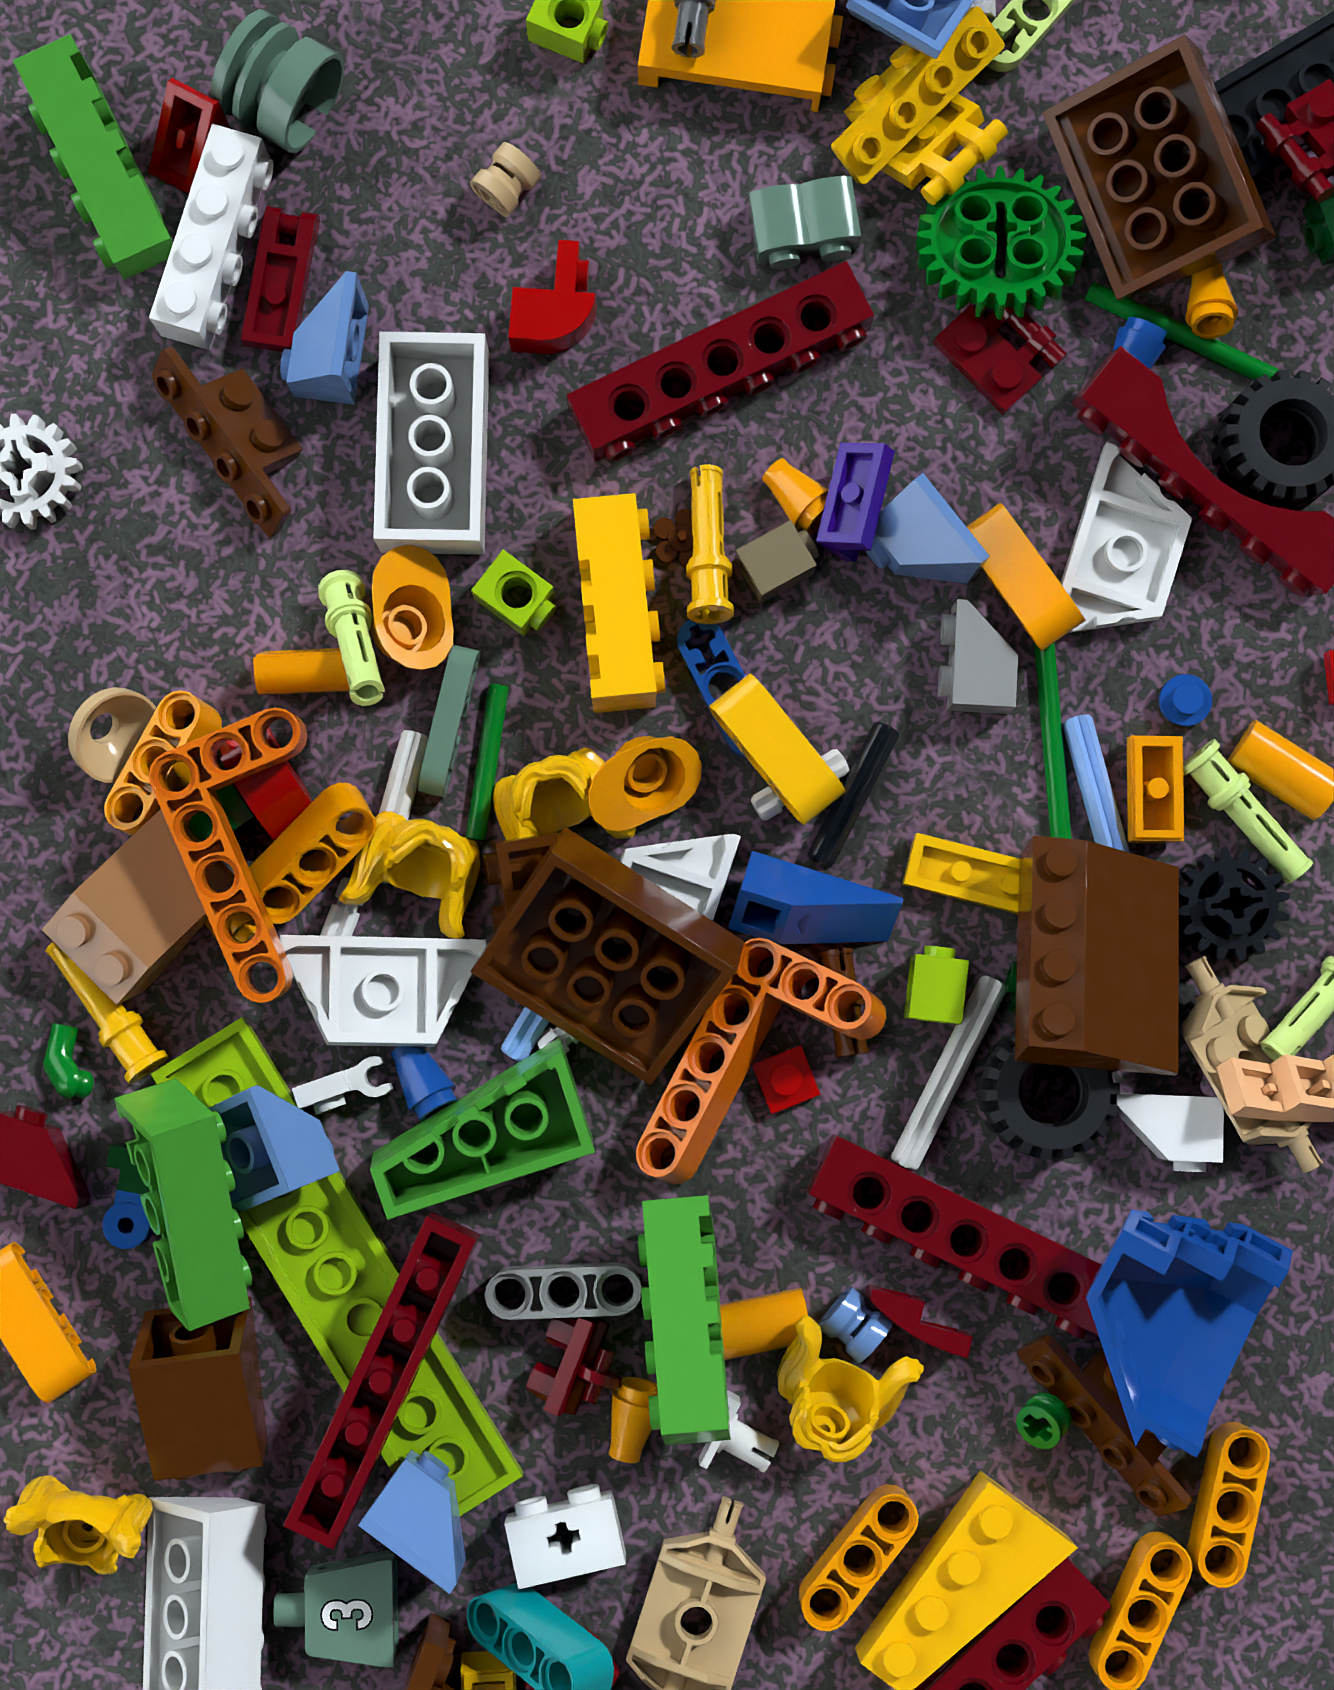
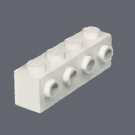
[149,124,273,350]

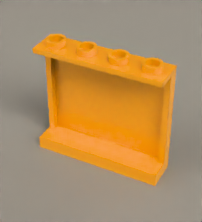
[638,0,843,112]

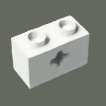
[504,1484,626,1589]

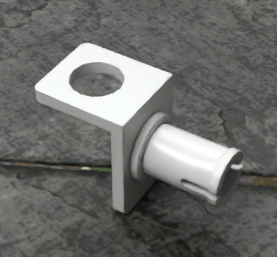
[699,1390,779,1473]

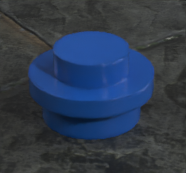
[1159,674,1212,727]

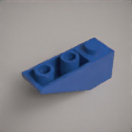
[728,851,904,944]

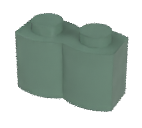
[749,176,861,270]

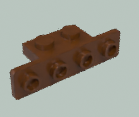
[152,346,302,538]
[1017,1335,1192,1517]

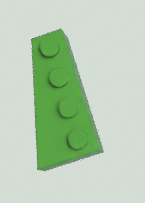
[13,34,174,280]
[370,1037,595,1220]
[114,1078,252,1331]
[638,1195,731,1445]

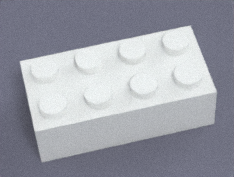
[373,331,489,555]

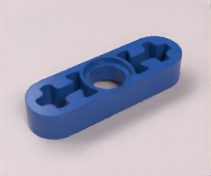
[677,619,746,758]

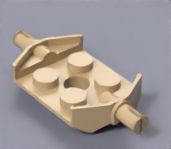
[1182,956,1323,1173]
[626,1496,766,1690]

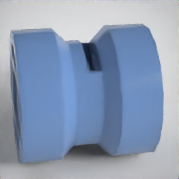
[818,1286,893,1363]

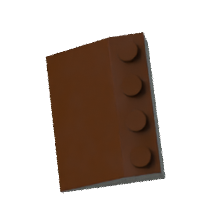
[1042,34,1276,301]
[470,826,744,1085]
[1014,835,1179,1076]

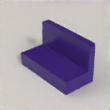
[816,442,895,562]

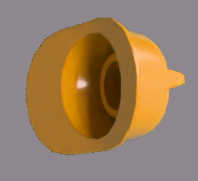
[370,544,454,670]
[588,736,702,832]

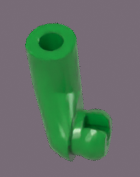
[43,1023,94,1099]

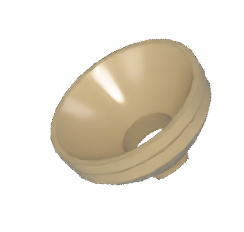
[68,687,156,783]

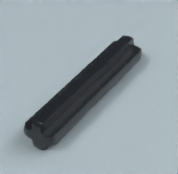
[808,722,899,867]

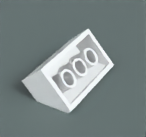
[143,1497,267,1690]

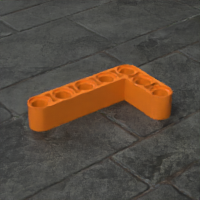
[149,707,307,1003]
[636,937,886,1184]

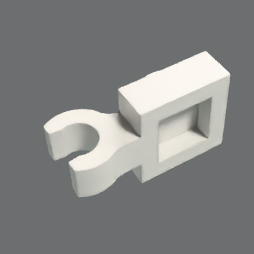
[292,1056,393,1115]

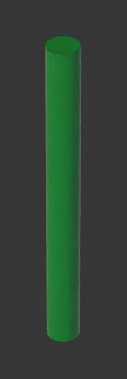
[1084,281,1279,381]
[1034,642,1072,839]

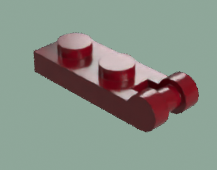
[241,206,320,352]

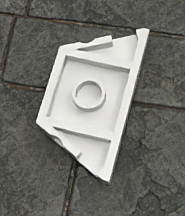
[1061,442,1192,633]
[620,834,741,921]
[279,935,486,1047]

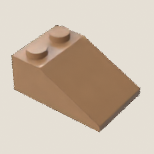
[42,809,235,1005]

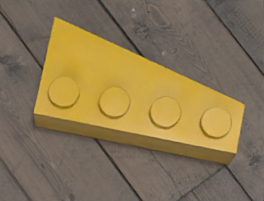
[573,493,666,713]
[855,1471,1078,1690]

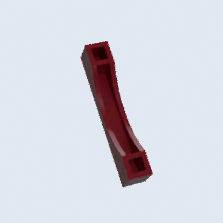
[1071,346,1334,597]

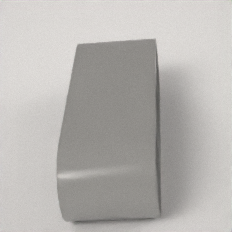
[485,1262,642,1320]

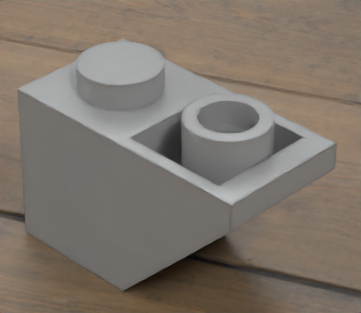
[938,599,1018,714]

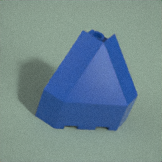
[1086,1209,1293,1457]

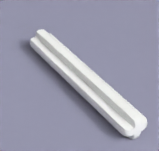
[891,975,1006,1171]

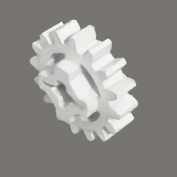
[0,414,83,530]

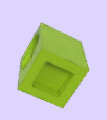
[526,0,609,64]
[471,549,556,636]
[903,946,969,1025]

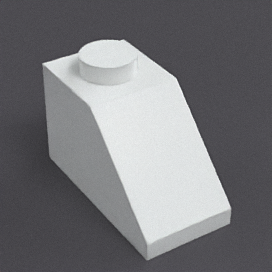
[1113,1093,1224,1172]

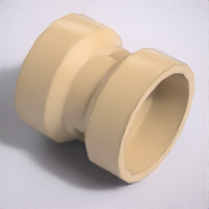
[470,142,541,217]

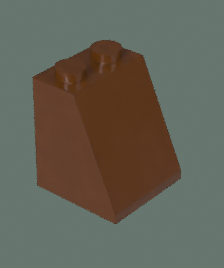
[128,1297,268,1481]

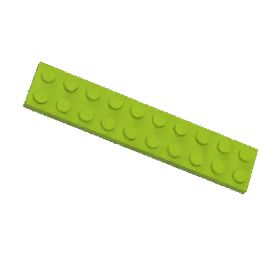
[151,1017,524,1516]

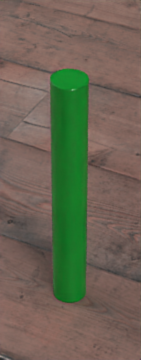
[465,684,509,841]

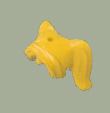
[493,747,636,840]
[339,811,480,939]
[777,1315,924,1462]
[3,1475,153,1575]

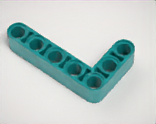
[466,1582,614,1690]

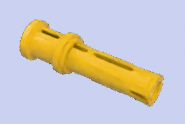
[686,464,734,624]
[45,942,169,1084]

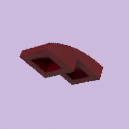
[865,1284,973,1358]

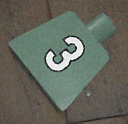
[274,1550,399,1667]

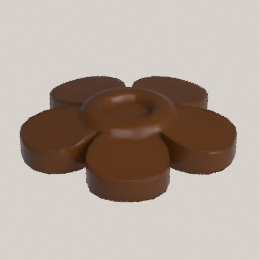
[653,509,693,568]

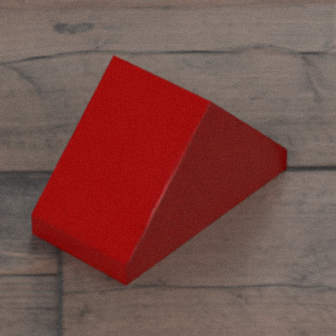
[148,78,231,194]

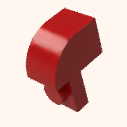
[508,239,597,354]
[219,711,313,841]

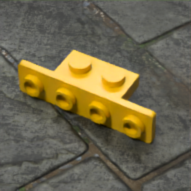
[831,6,1005,184]

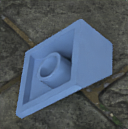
[846,0,975,59]
[280,271,369,405]
[866,473,990,584]
[208,1085,340,1213]
[358,1449,466,1594]

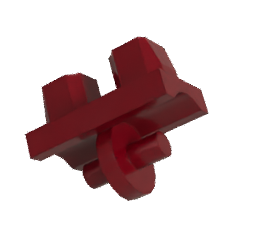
[526,1317,622,1416]

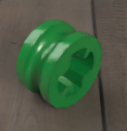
[1016,1393,1072,1449]

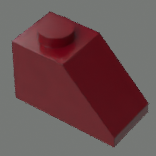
[0,1105,91,1209]

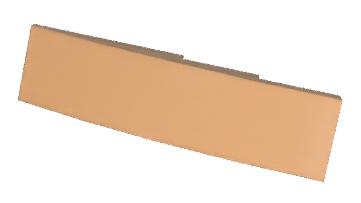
[1216,1054,1334,1122]

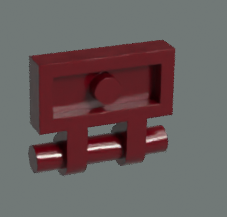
[1256,79,1334,203]
[932,304,1067,416]

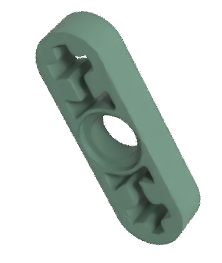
[418,645,480,798]

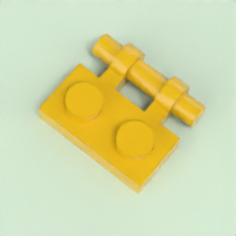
[881,94,1008,205]

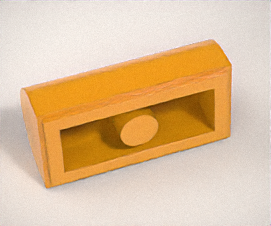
[253,648,350,695]
[1227,719,1334,820]
[1127,735,1184,844]
[720,1288,808,1360]

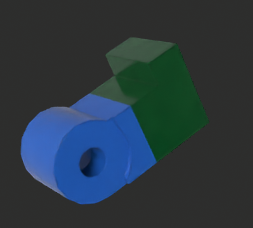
[103,1142,154,1249]

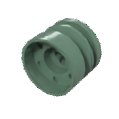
[210,9,345,153]

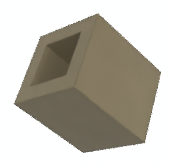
[734,520,819,605]

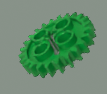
[915,166,1086,320]

